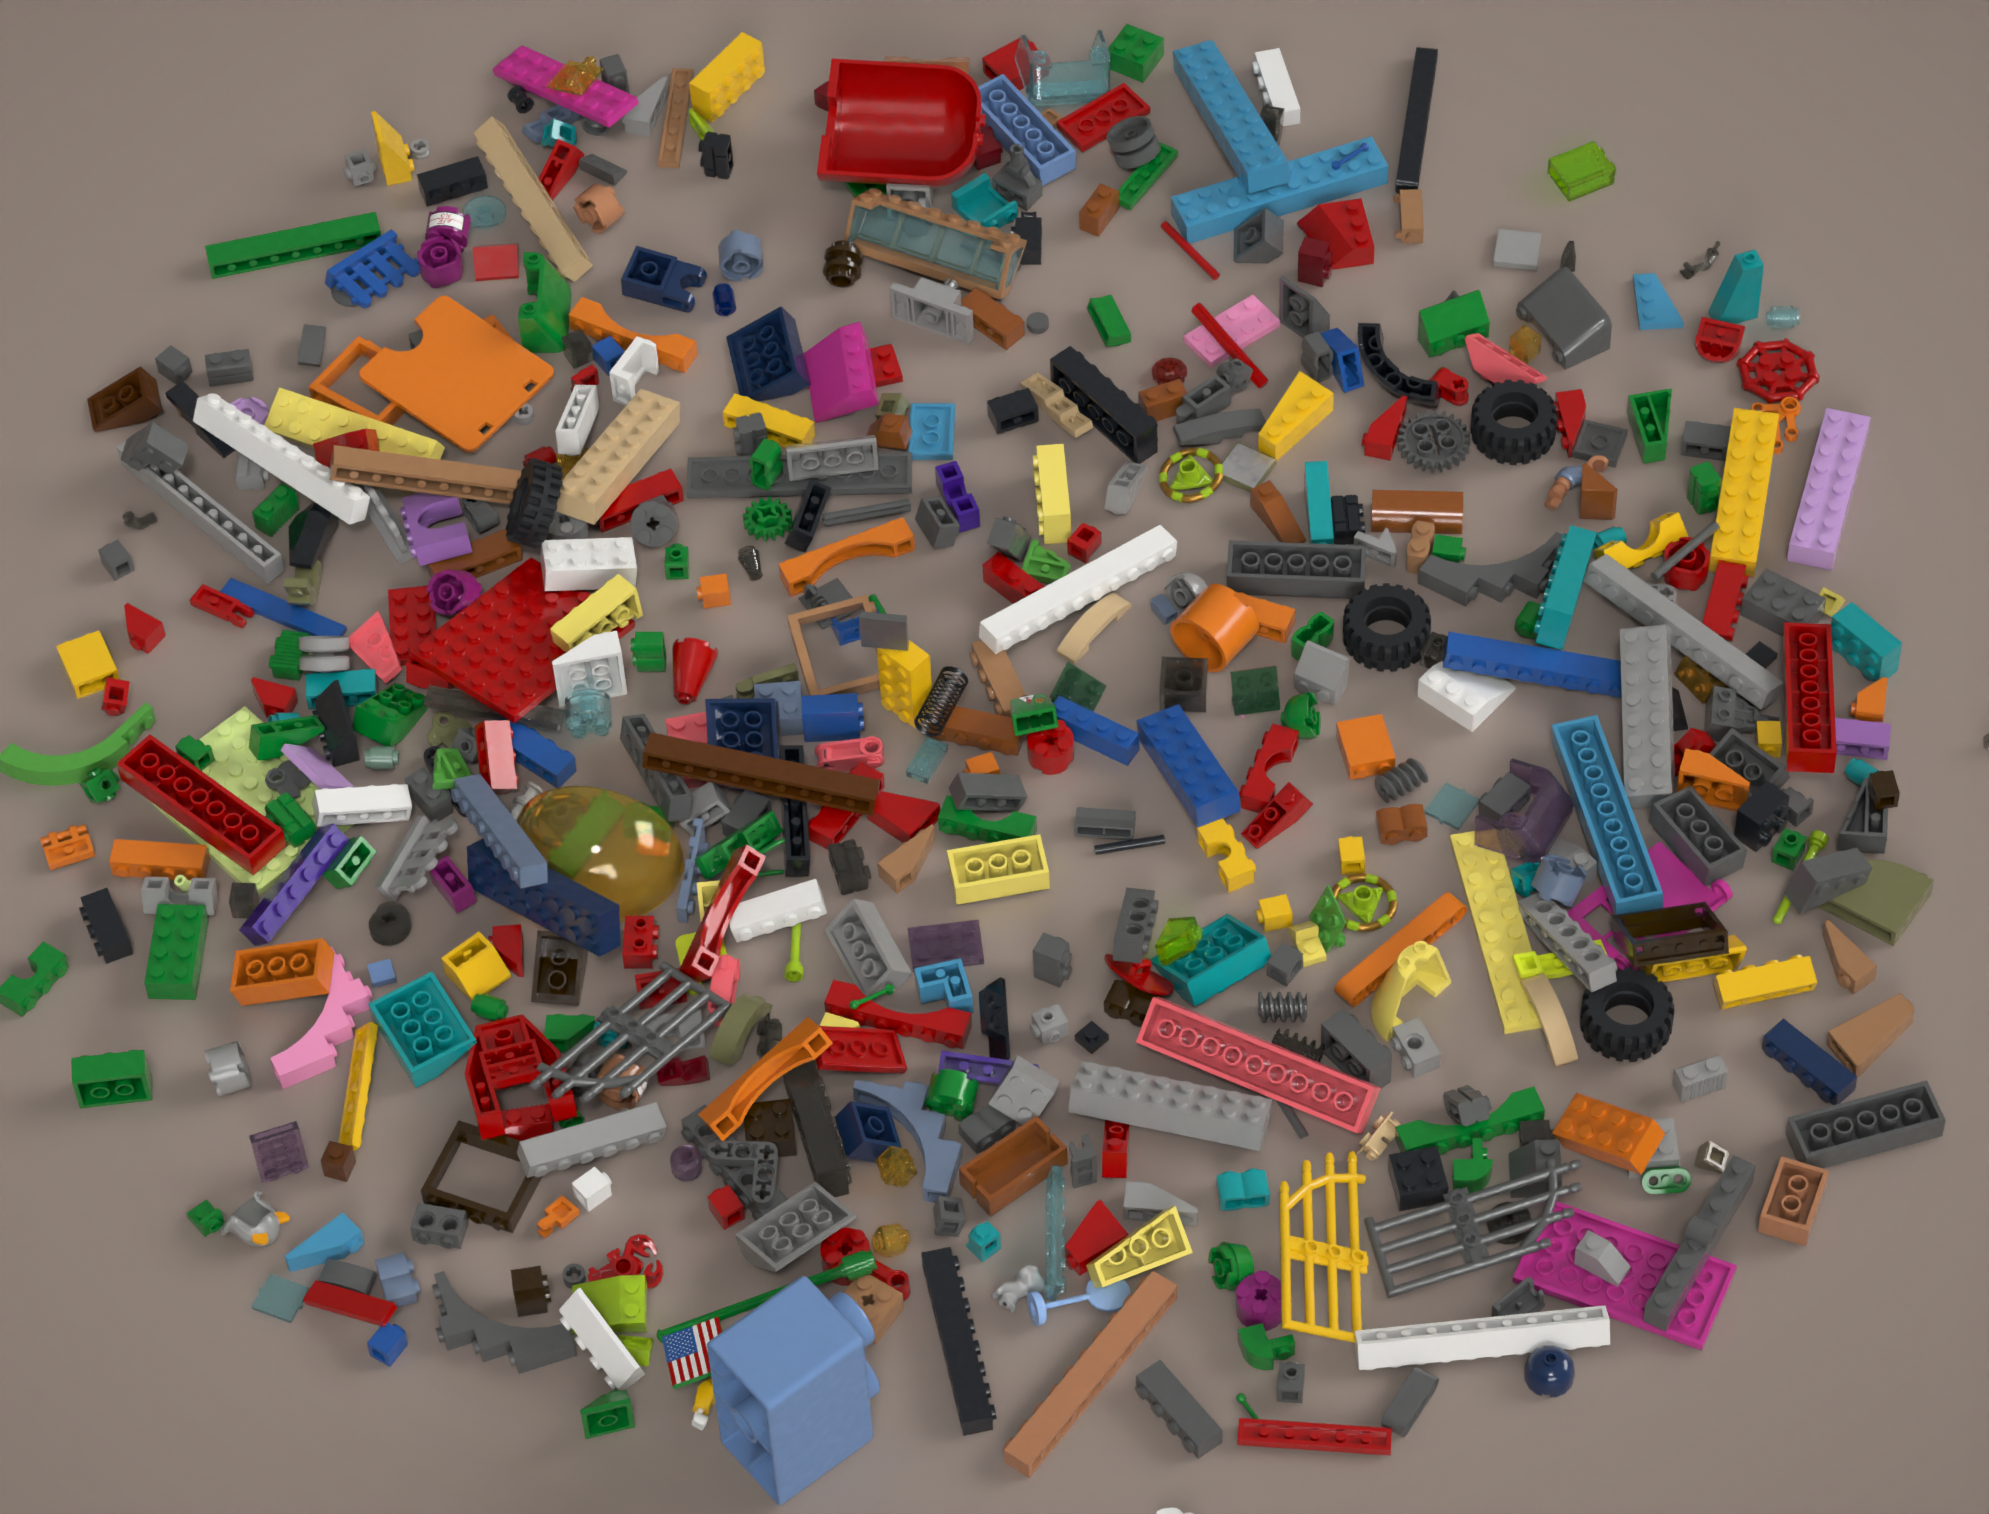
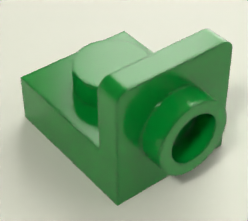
[186,1199,225,1237]

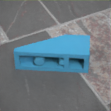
[284,1212,364,1272]

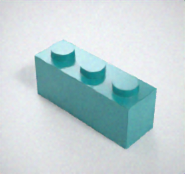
[306,669,378,710]

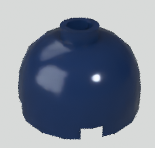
[1524,1346,1575,1397]

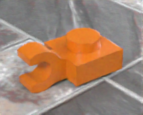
[537,1195,580,1239]

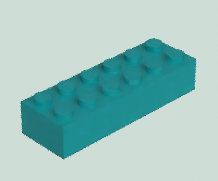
[1534,525,1597,650]

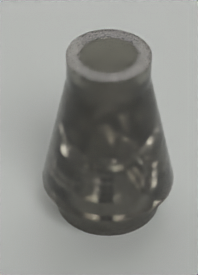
[738,546,763,581]

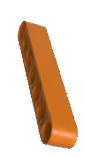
[1334,892,1468,1007]

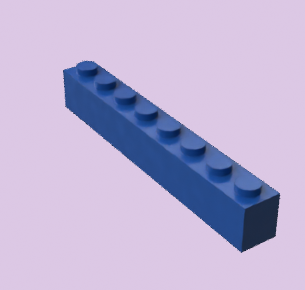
[1443,632,1622,698]

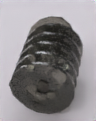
[1271,1028,1325,1062]

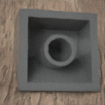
[1234,208,1284,264]
[1509,1140,1562,1198]

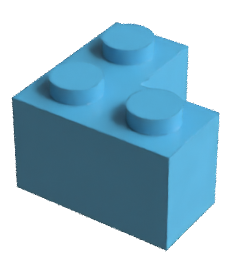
[914,958,974,1013]

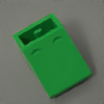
[352,683,433,746]

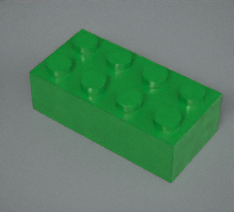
[144,904,209,1000]

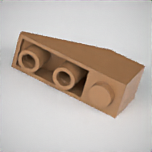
[878,824,935,893]

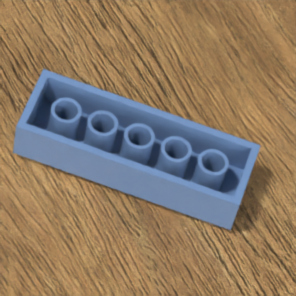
[978,74,1076,186]

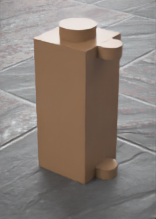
[1393,189,1424,244]

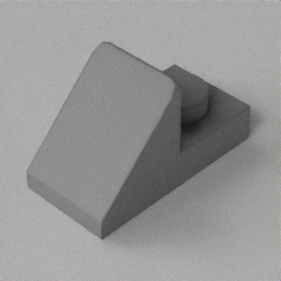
[1354,527,1397,568]

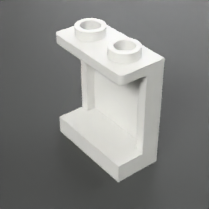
[609,336,659,406]

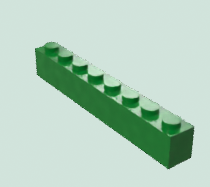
[205,212,381,279]

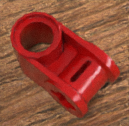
[1429,367,1469,406]

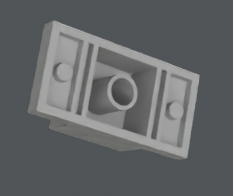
[890,277,974,345]

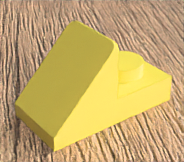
[1288,921,1327,967]

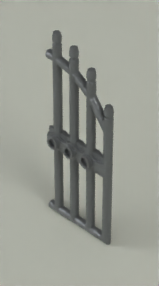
[528,961,732,1103]
[1364,1159,1582,1298]

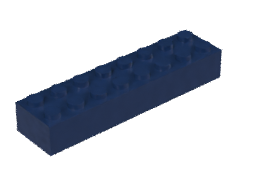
[467,839,620,957]

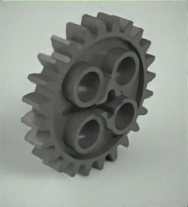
[1397,410,1471,473]

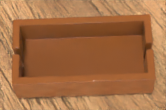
[959,1115,1068,1217]

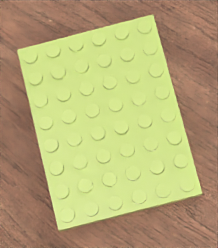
[146,706,355,899]

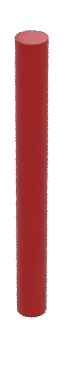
[1161,221,1220,280]

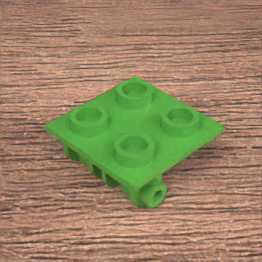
[1309,885,1347,953]

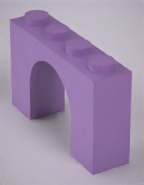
[400,493,472,566]

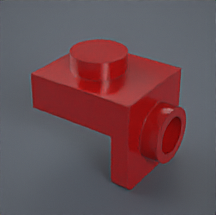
[571,364,599,392]

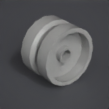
[299,636,350,672]

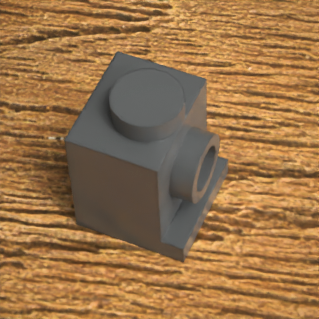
[1781,786,1814,827]
[933,1196,965,1237]

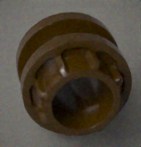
[823,240,863,288]

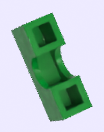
[0,941,69,1017]

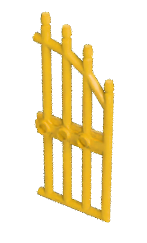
[1279,1151,1369,1343]

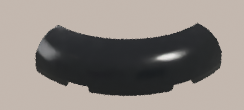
[1358,323,1441,406]

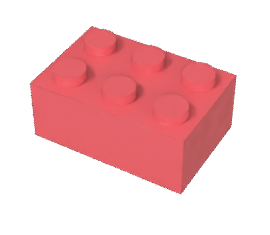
[665,712,708,789]

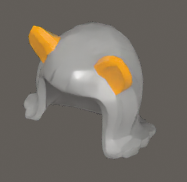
[220,1191,290,1247]

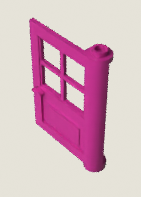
[1567,841,1733,971]

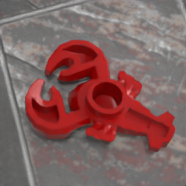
[587,1234,663,1290]

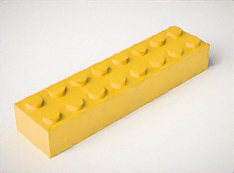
[1709,408,1779,578]

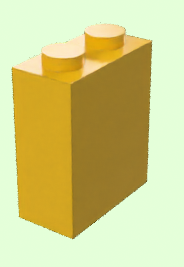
[56,630,119,699]

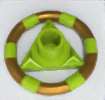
[1159,448,1223,503]
[1332,873,1398,932]

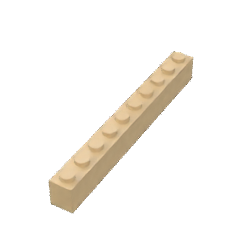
[474,116,593,282]

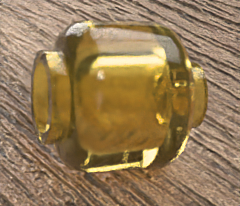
[872,1223,910,1258]

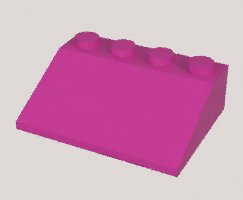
[804,322,879,423]

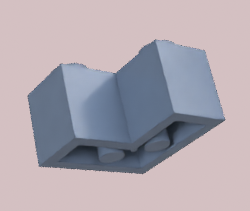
[754,681,804,736]

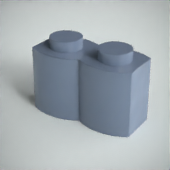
[375,1252,421,1307]

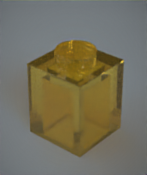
[1509,324,1542,364]

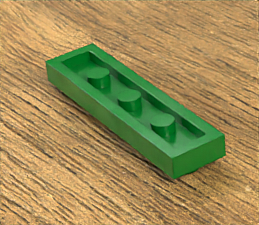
[1118,142,1178,211]

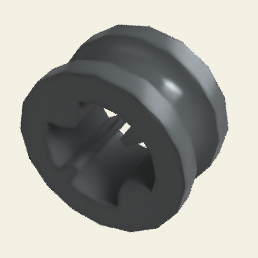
[562,1264,586,1289]

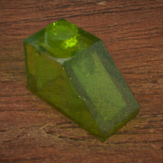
[1155,916,1202,966]

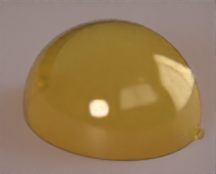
[516,786,685,923]

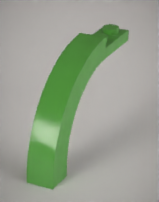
[0,702,156,786]

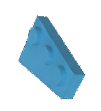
[1633,273,1684,330]

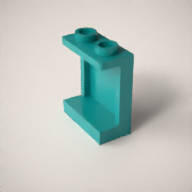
[951,173,1018,229]

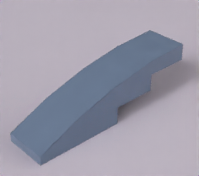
[522,104,583,143]

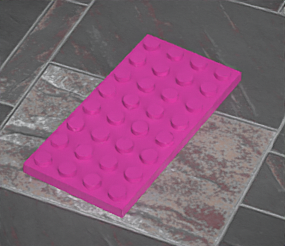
[1513,1201,1737,1351]

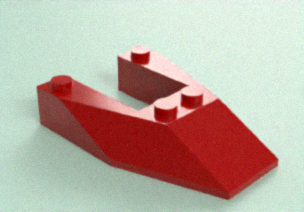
[464,1014,577,1140]

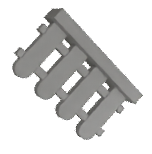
[361,484,413,565]
[375,815,459,903]

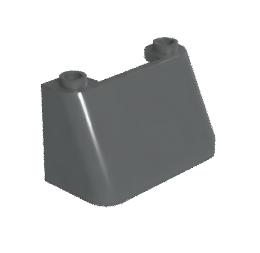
[1516,267,1612,370]

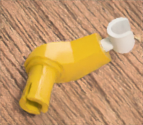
[691,1377,715,1431]

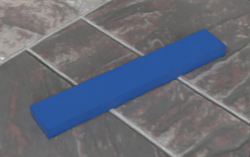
[220,578,347,636]

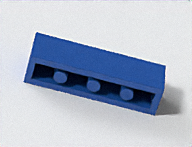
[1053,696,1140,766]
[497,715,577,789]

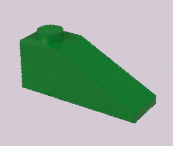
[249,715,325,760]

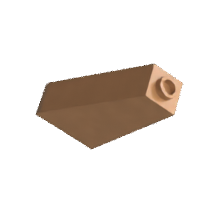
[1826,993,1915,1078]

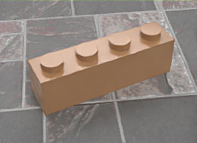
[969,640,1026,718]

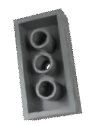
[1649,785,1747,886]

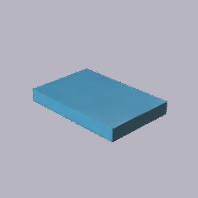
[908,403,955,460]

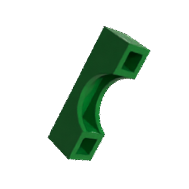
[938,795,1037,843]

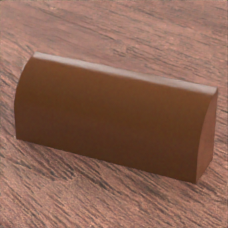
[1371,489,1463,534]

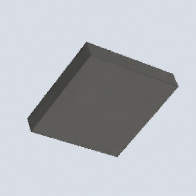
[1572,419,1628,468]
[859,611,909,651]

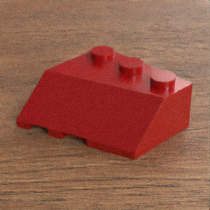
[1297,198,1375,270]

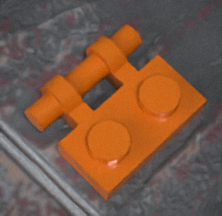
[40,824,96,871]

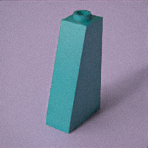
[1708,249,1764,324]
[1304,461,1334,544]

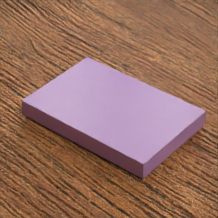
[281,744,354,789]

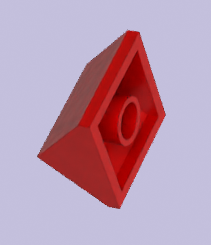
[473,243,519,281]

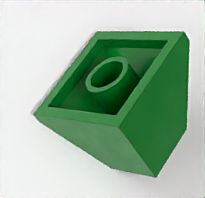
[580,1389,635,1439]

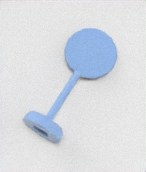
[1027,1279,1131,1326]

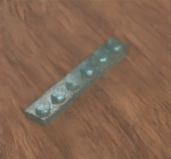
[1046,1165,1065,1301]

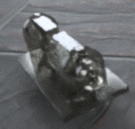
[756,1013,782,1060]

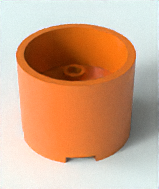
[1170,584,1259,672]

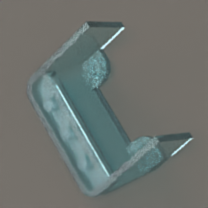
[1014,30,1110,106]

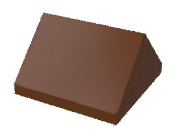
[1580,463,1618,520]

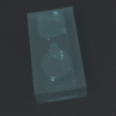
[906,737,948,784]

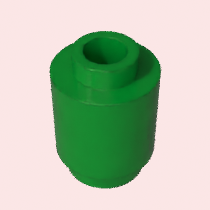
[471,993,509,1021]

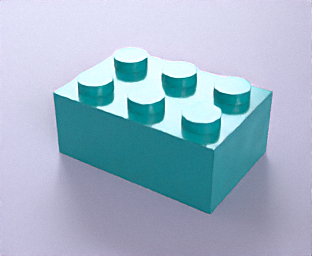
[1831,602,1902,682]

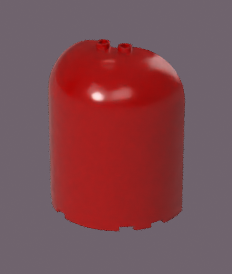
[817,58,986,188]

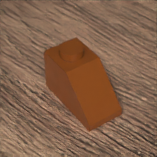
[866,413,912,450]

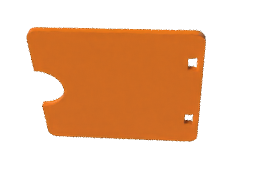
[359,296,554,453]

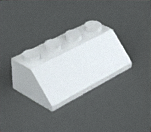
[559,1288,645,1391]

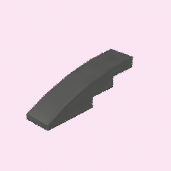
[1173,409,1266,445]

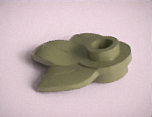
[427,711,472,748]

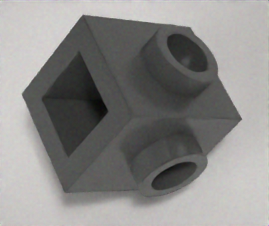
[1216,358,1253,393]
[451,727,478,763]

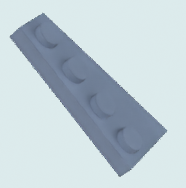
[677,818,710,923]

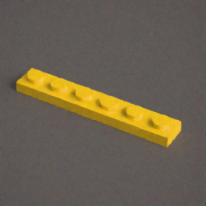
[338,1021,378,1151]

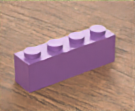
[1835,718,1891,760]

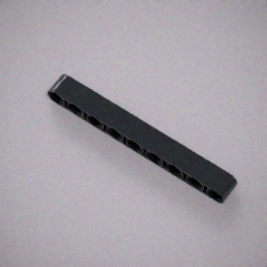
[1395,47,1438,192]

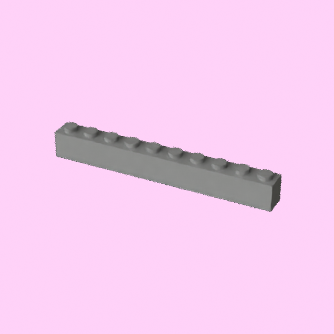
[117,441,285,584]
[1584,554,1784,710]

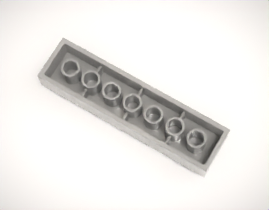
[1620,624,1676,809]
[1068,1061,1273,1151]

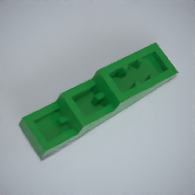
[695,810,783,880]

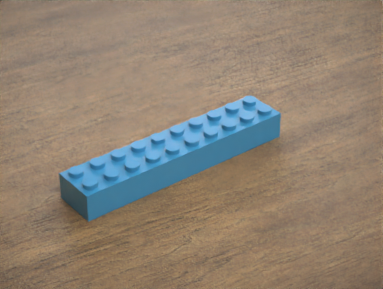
[1173,40,1290,194]
[1171,136,1388,244]
[1552,715,1663,920]

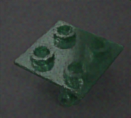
[1050,662,1106,712]
[1230,666,1281,716]

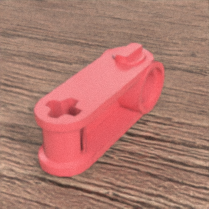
[814,736,885,772]
[708,955,740,1027]

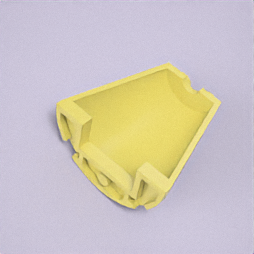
[1371,941,1451,1042]

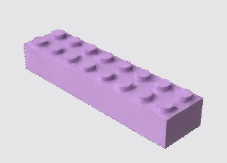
[1787,408,1871,570]

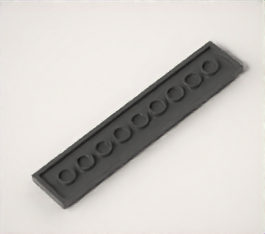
[686,452,912,498]

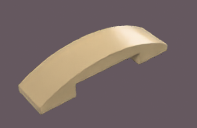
[1057,593,1132,664]
[1521,973,1578,1067]

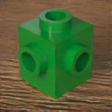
[79,767,120,803]

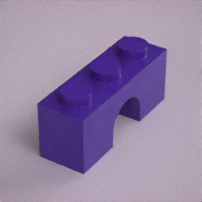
[935,461,980,533]

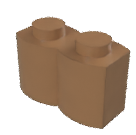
[1406,520,1435,574]

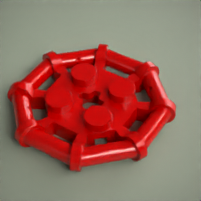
[1736,338,1820,404]

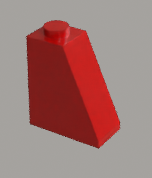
[867,791,940,843]
[1064,1199,1128,1276]

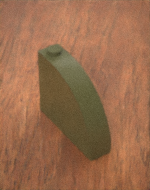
[1817,860,1934,946]

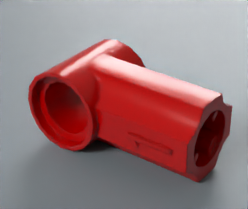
[870,1260,911,1301]

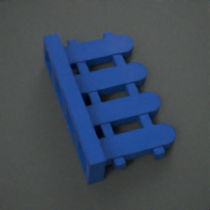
[325,229,420,308]

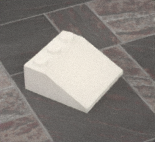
[552,631,628,707]
[1418,661,1516,732]

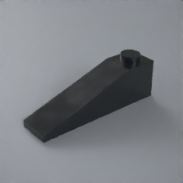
[289,502,339,569]

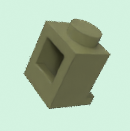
[875,393,910,419]

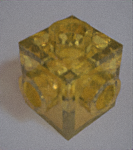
[875,1146,917,1188]

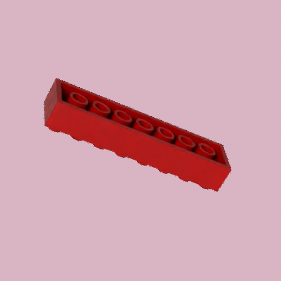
[1782,622,1837,773]
[117,734,287,876]

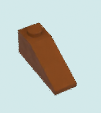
[1250,480,1306,543]

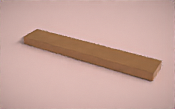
[658,68,694,168]

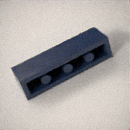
[1762,1018,1857,1105]

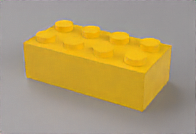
[689,32,765,123]
[877,640,933,728]

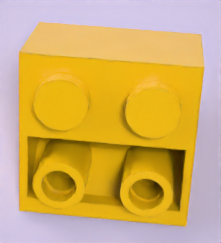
[441,932,511,1002]

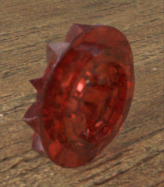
[1152,357,1187,385]

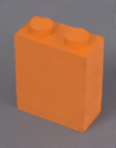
[1336,714,1396,780]

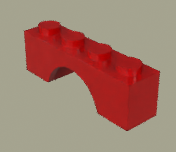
[1239,723,1299,813]

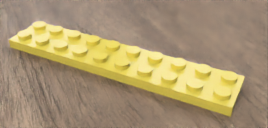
[1450,827,1542,1034]

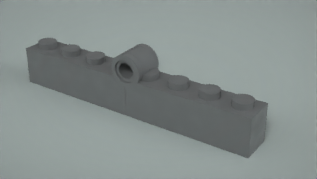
[1643,1155,1756,1332]

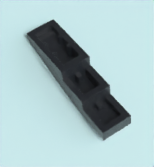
[165,381,236,458]

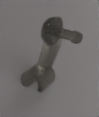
[1679,241,1720,280]

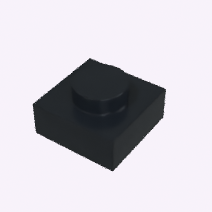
[1075,1021,1109,1054]

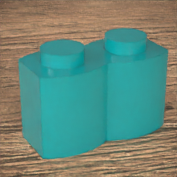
[1216,1168,1270,1211]

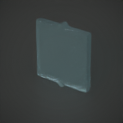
[1425,783,1479,830]
[252,1274,309,1323]

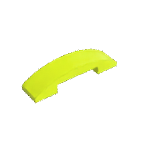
[1512,939,1608,979]

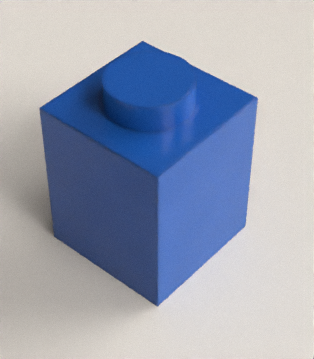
[592,336,625,376]
[367,1323,408,1367]

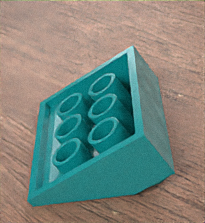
[1150,913,1272,1006]
[368,971,477,1088]

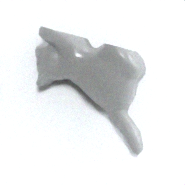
[991,1264,1066,1313]

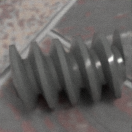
[1375,758,1428,803]
[1258,992,1307,1022]

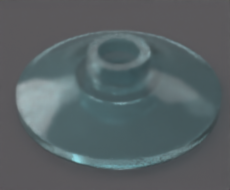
[463,195,506,228]

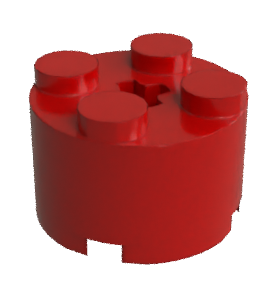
[1663,537,1710,591]
[1027,720,1074,775]
[820,1228,870,1286]

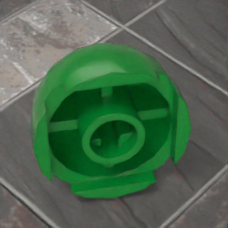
[1281,692,1321,739]

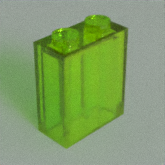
[1548,141,1616,202]

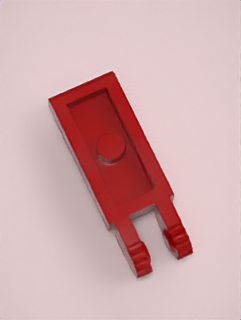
[189,584,255,628]

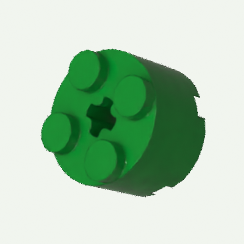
[925,1069,979,1122]

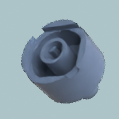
[718,230,763,281]
[1531,854,1587,907]

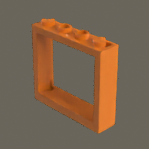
[309,336,406,425]

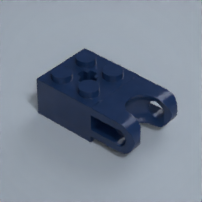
[621,246,707,313]

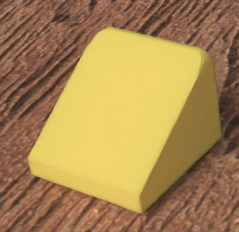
[1819,587,1845,618]

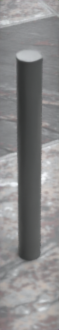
[1651,521,1719,580]

